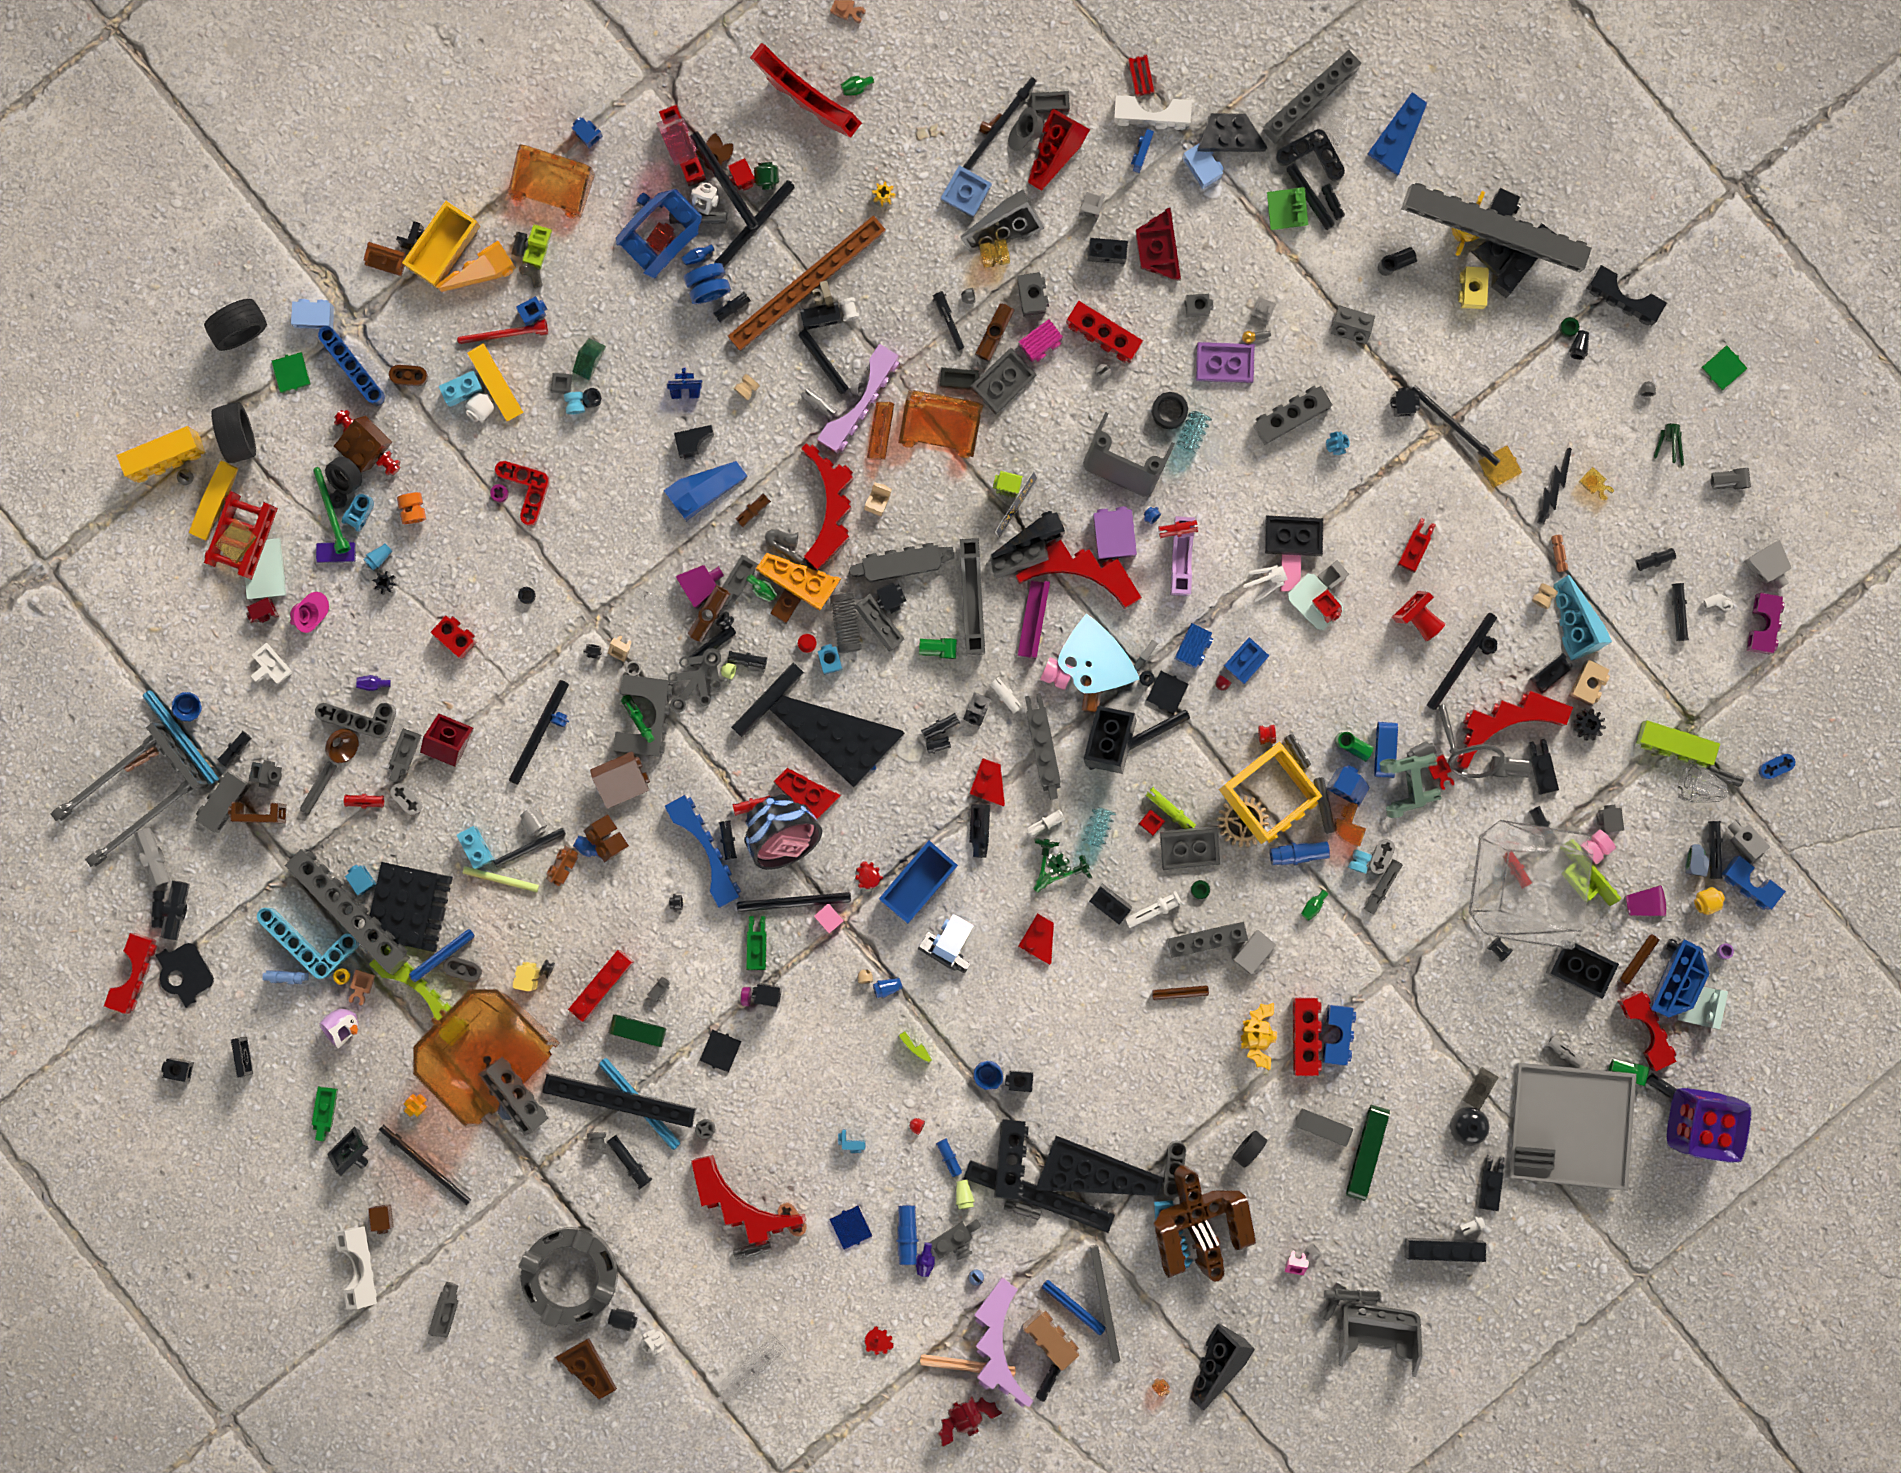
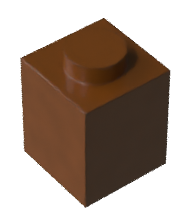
[368,1204,394,1234]

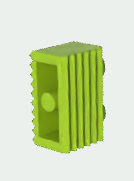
[993,471,1023,499]

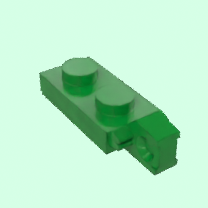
[312,1086,338,1141]

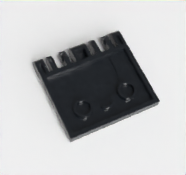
[369,862,453,952]

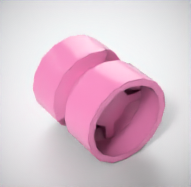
[1040,657,1074,690]
[1579,830,1616,866]

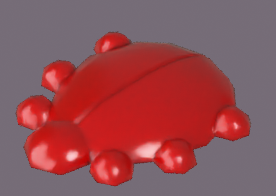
[855,861,883,889]
[865,1326,894,1355]

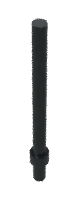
[963,77,1037,170]
[1411,385,1501,466]
[379,1124,471,1206]

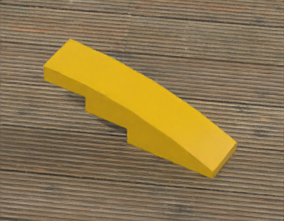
[467,343,524,422]
[189,460,239,541]

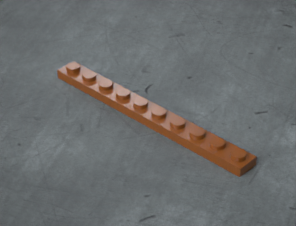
[728,215,886,351]

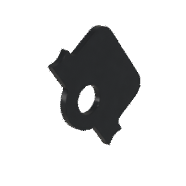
[155,943,214,1008]

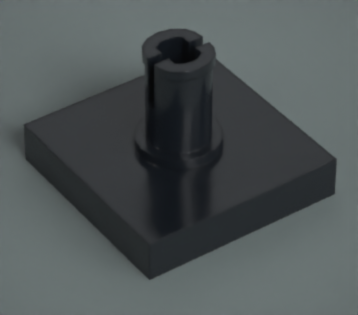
[327,1126,369,1176]

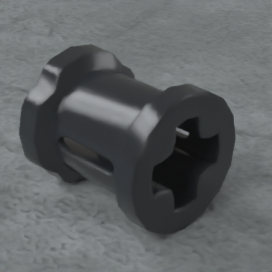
[1487,936,1513,962]

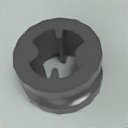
[953,1244,972,1260]

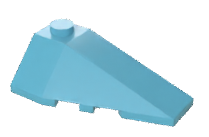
[1553,575,1612,661]

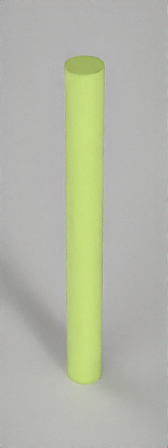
[463,866,539,892]

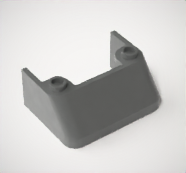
[1083,412,1175,497]
[1338,1302,1423,1377]

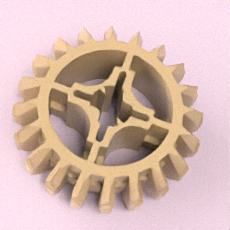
[1217,796,1269,848]

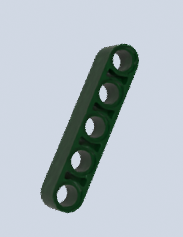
[1346,1105,1390,1201]

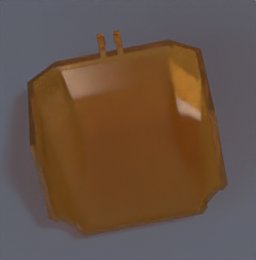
[413,989,560,1127]

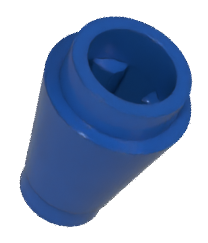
[873,978,903,999]

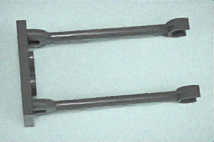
[50,723,209,867]

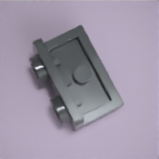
[1331,305,1375,344]

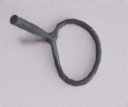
[1438,704,1505,778]

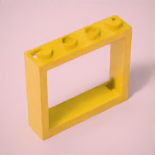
[1218,742,1322,844]

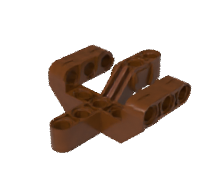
[1153,1165,1256,1282]

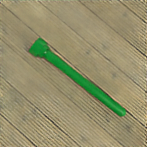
[313,467,351,554]

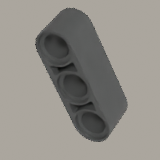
[1295,1108,1353,1147]
[1163,1141,1186,1198]

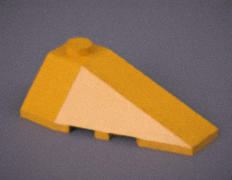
[437,241,516,292]

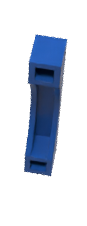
[665,795,741,908]

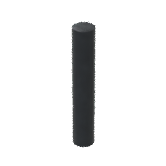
[731,662,804,737]

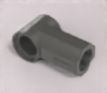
[1710,468,1751,489]
[1490,756,1530,778]

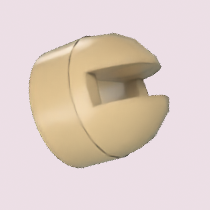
[858,969,873,984]

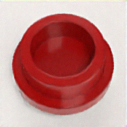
[798,634,817,653]

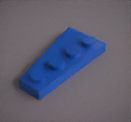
[1368,92,1427,176]

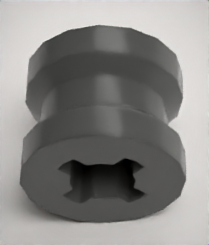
[695,1119,716,1139]
[587,1132,606,1149]

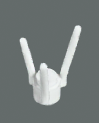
[1243,565,1288,602]

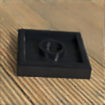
[231,1037,253,1078]

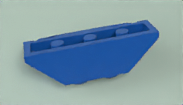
[1651,939,1710,1018]

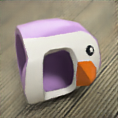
[319,1009,358,1049]

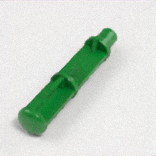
[621,695,655,743]

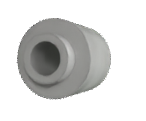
[520,808,547,837]

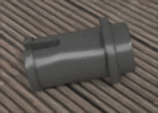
[647,976,671,1002]

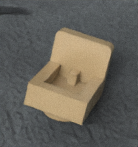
[864,482,892,517]

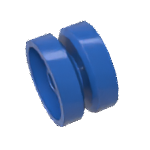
[683,263,731,304]

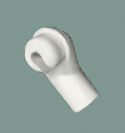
[1703,594,1733,611]

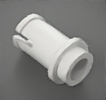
[1460,1217,1486,1237]

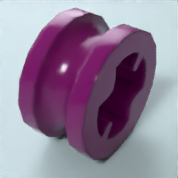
[490,484,509,502]

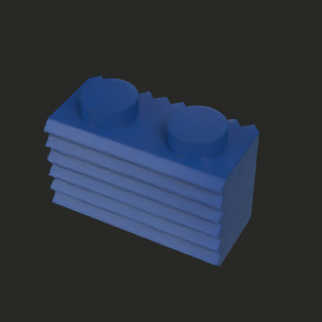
[1174,623,1214,668]

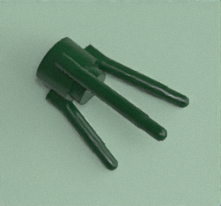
[1654,423,1684,466]

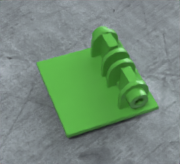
[1267,187,1308,230]

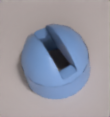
[969,1269,984,1286]

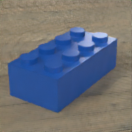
[879,840,958,924]

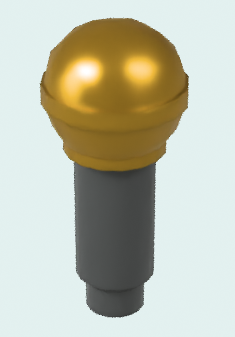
[1242,331,1271,344]

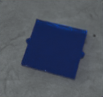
[829,1205,873,1250]

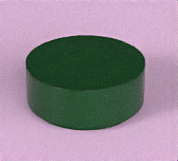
[1559,317,1580,337]
[1191,880,1210,899]

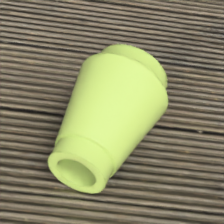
[956,1180,975,1209]

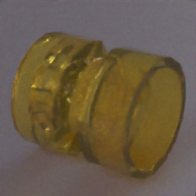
[979,239,1010,269]

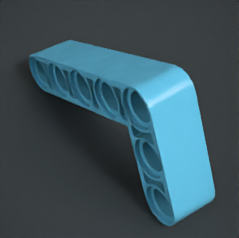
[257,908,360,979]

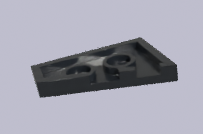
[1470,220,1522,277]

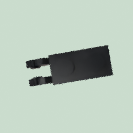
[1529,739,1559,795]
[1478,1155,1505,1211]

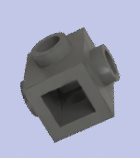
[248,760,282,789]

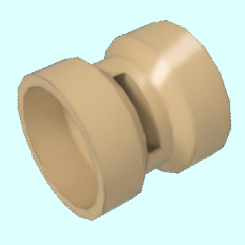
[733,374,760,401]
[1532,583,1558,609]

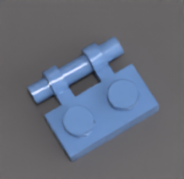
[262,970,309,984]

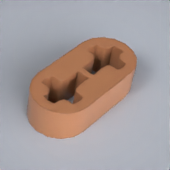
[778,1202,807,1236]

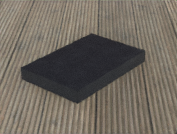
[1265,515,1323,557]

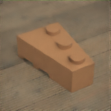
[1023,1309,1080,1371]

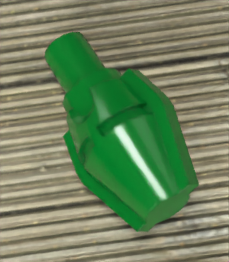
[840,76,874,96]
[746,574,777,602]
[1301,890,1329,921]

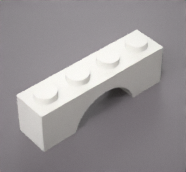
[1114,95,1192,130]
[334,1227,377,1309]

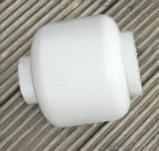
[465,393,494,422]

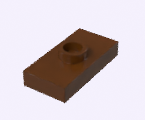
[770,589,802,624]

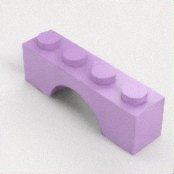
[1170,516,1195,596]

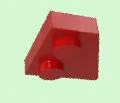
[969,758,1005,807]
[1018,913,1054,965]

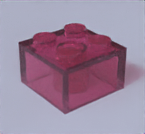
[656,114,697,166]

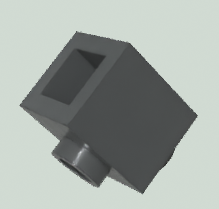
[1596,804,1624,833]

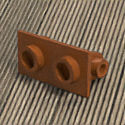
[546,845,579,887]

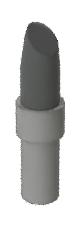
[1134,640,1158,672]

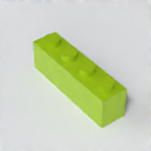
[1636,720,1720,768]

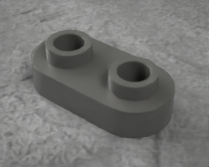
[443,957,482,982]

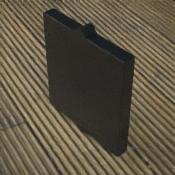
[1146,670,1189,714]
[699,1029,742,1073]

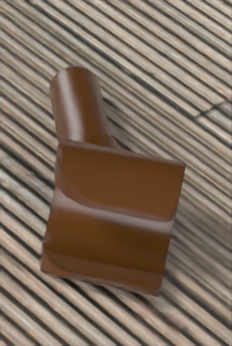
[979,113,1002,134]

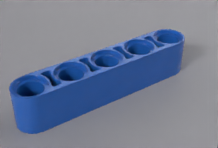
[318,326,385,406]

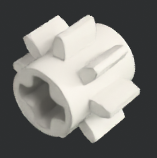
[641,1329,665,1355]

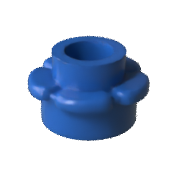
[1144,507,1161,524]
[551,712,569,728]

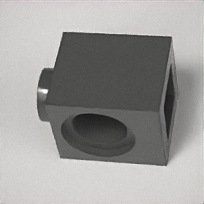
[1185,293,1213,317]

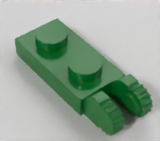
[746,916,767,970]

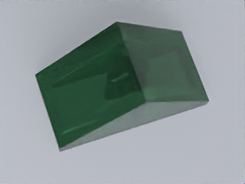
[572,338,606,381]

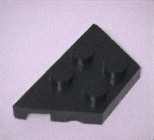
[1197,113,1268,152]

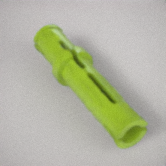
[1145,787,1196,829]

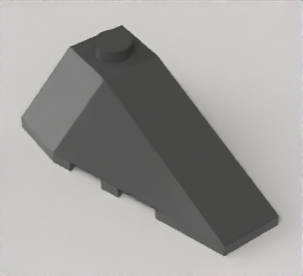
[960,190,1045,252]

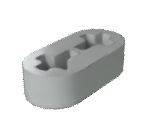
[391,783,423,815]
[1369,839,1395,874]

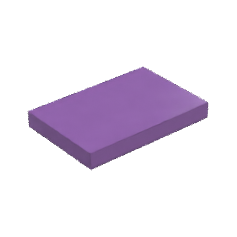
[1196,342,1255,383]

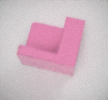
[814,904,844,933]

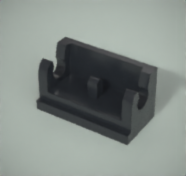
[800,302,842,330]
[1530,653,1573,693]
[1089,883,1132,925]

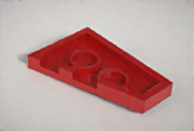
[773,768,841,819]

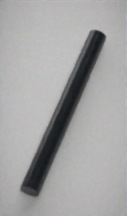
[493,827,566,868]

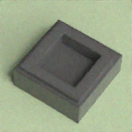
[551,373,572,394]

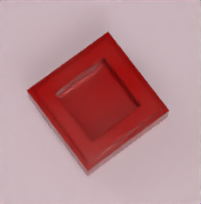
[1138,809,1165,836]

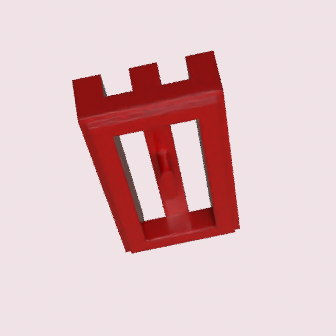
[1128,55,1154,97]

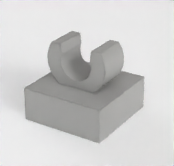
[1251,297,1276,322]

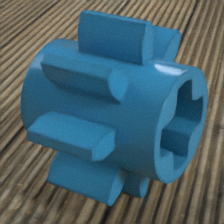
[1326,431,1350,455]

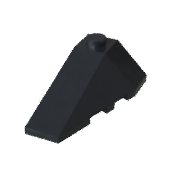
[990,511,1065,560]
[1190,1323,1255,1411]

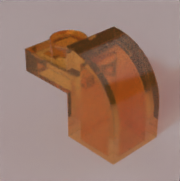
[1334,803,1366,847]

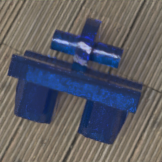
[667,368,703,399]

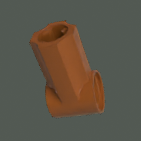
[1082,675,1103,713]

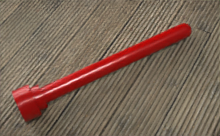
[457,319,548,344]

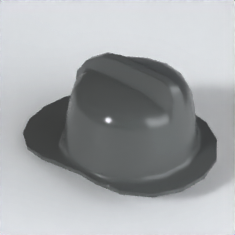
[1008,107,1045,151]

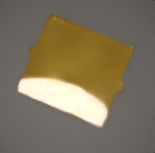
[1478,445,1522,488]
[215,518,257,564]

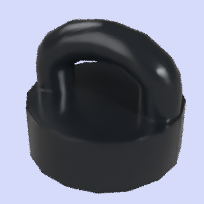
[583,388,602,408]

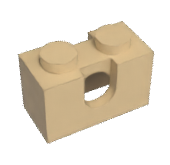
[1569,660,1610,705]

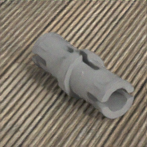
[801,387,837,420]
[1546,1036,1584,1068]

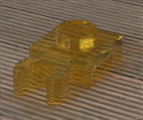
[1578,467,1614,501]

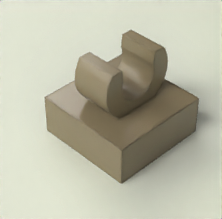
[812,280,834,308]

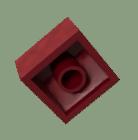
[420,713,474,767]

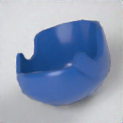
[172,692,202,722]
[973,1061,1003,1090]

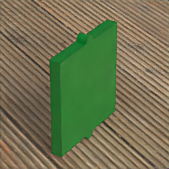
[1701,345,1748,390]
[271,352,311,393]

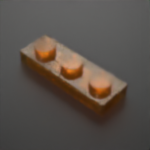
[867,402,895,460]

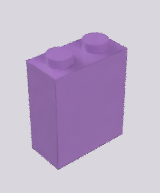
[1093,506,1137,561]

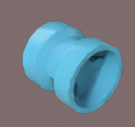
[564,392,585,415]
[1348,849,1372,874]

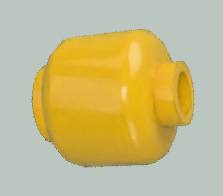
[1694,887,1725,915]

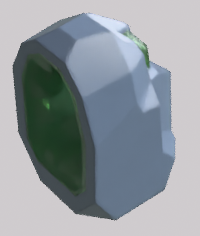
[1685,844,1709,877]

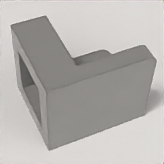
[1080,192,1105,219]
[1318,560,1349,590]

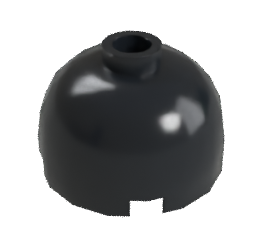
[1450,1107,1490,1146]

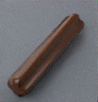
[1619,934,1659,985]
[1152,985,1209,1000]

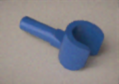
[637,193,664,208]

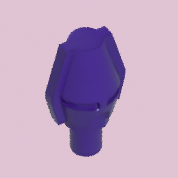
[356,675,391,691]
[916,1242,935,1277]

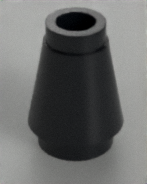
[1569,330,1589,360]

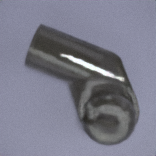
[519,263,543,288]

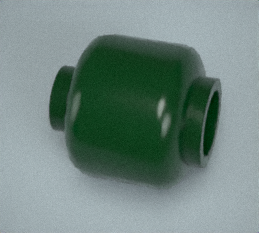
[754,162,779,190]

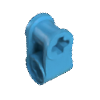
[341,494,374,532]

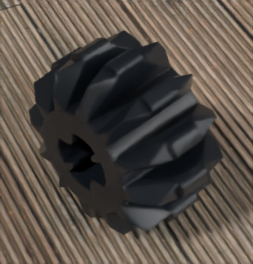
[1572,709,1606,741]

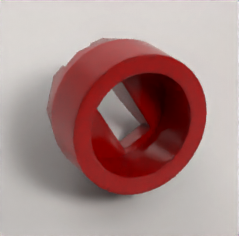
[909,1118,926,1135]

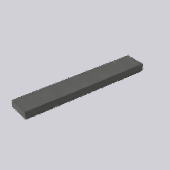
[1090,1244,1120,1363]

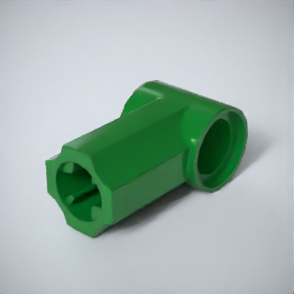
[919,638,957,659]
[1335,732,1374,762]
[1608,1059,1650,1086]

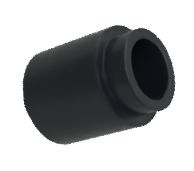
[608,1308,638,1332]

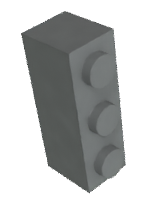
[195,772,251,833]

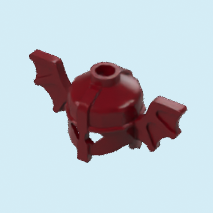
[938,1396,1002,1447]

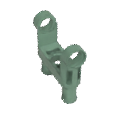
[1380,753,1442,818]

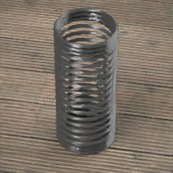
[830,592,862,653]

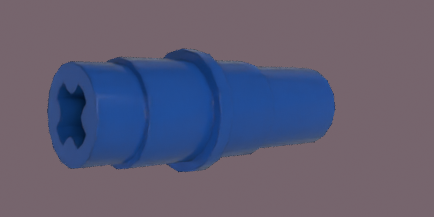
[1269,841,1330,866]
[896,1205,919,1265]

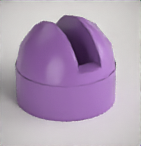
[1716,943,1734,959]

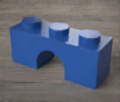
[1722,856,1786,910]
[1322,1004,1356,1066]

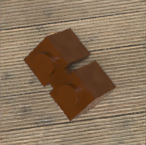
[584,814,629,863]

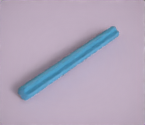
[142,690,219,785]
[599,1058,680,1150]

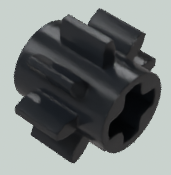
[372,571,397,595]

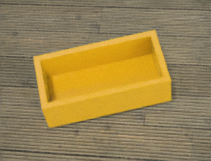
[402,200,481,289]
[116,426,206,483]

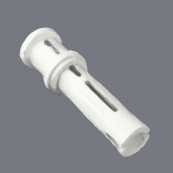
[1125,890,1183,928]

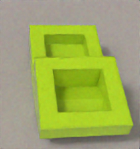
[522,224,552,269]
[899,1031,932,1062]

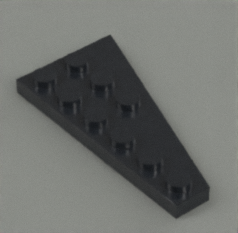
[1035,1135,1164,1196]

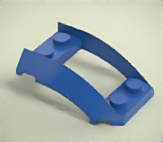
[616,189,702,279]

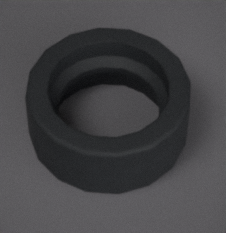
[1151,391,1189,430]
[325,456,362,495]
[1232,1130,1267,1168]

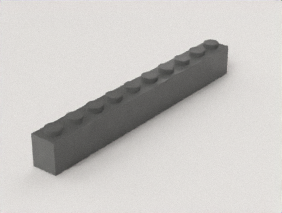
[1401,183,1592,273]

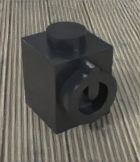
[1390,387,1420,417]
[876,582,907,614]

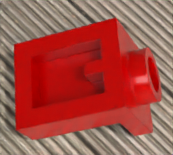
[1312,589,1342,623]

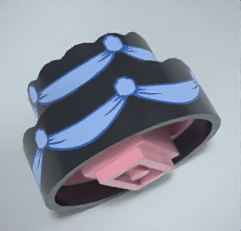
[744,794,822,870]

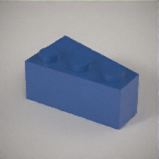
[1326,765,1370,807]

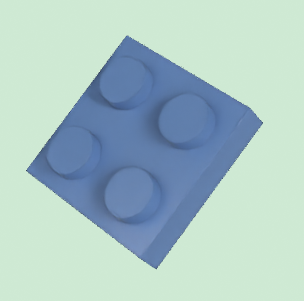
[941,165,992,218]

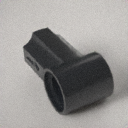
[1377,247,1417,276]

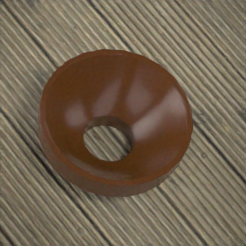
[325,729,359,763]

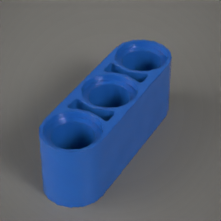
[1374,722,1398,778]

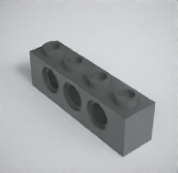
[1253,386,1333,445]
[1167,922,1248,958]
[478,1057,549,1136]

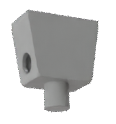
[1744,540,1791,589]
[1727,820,1770,864]

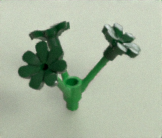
[1033,838,1093,892]

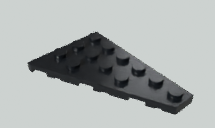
[770,696,905,788]

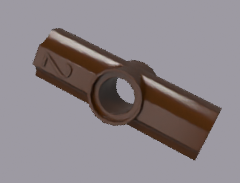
[975,303,1015,362]
[687,585,730,642]

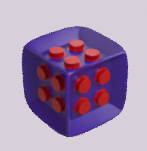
[1666,1088,1752,1163]

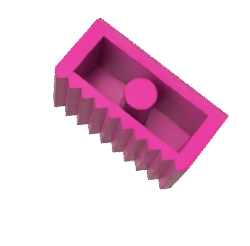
[1018,319,1063,362]

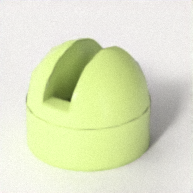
[720,663,737,680]

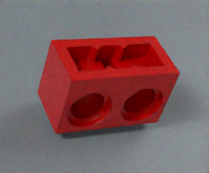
[430,615,477,659]

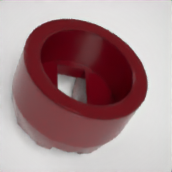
[1215,674,1232,691]

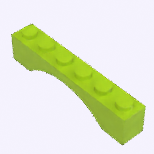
[369,948,470,1046]

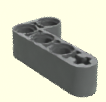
[315,703,396,739]

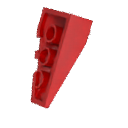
[1028,109,1090,191]

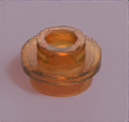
[1152,1378,1170,1397]

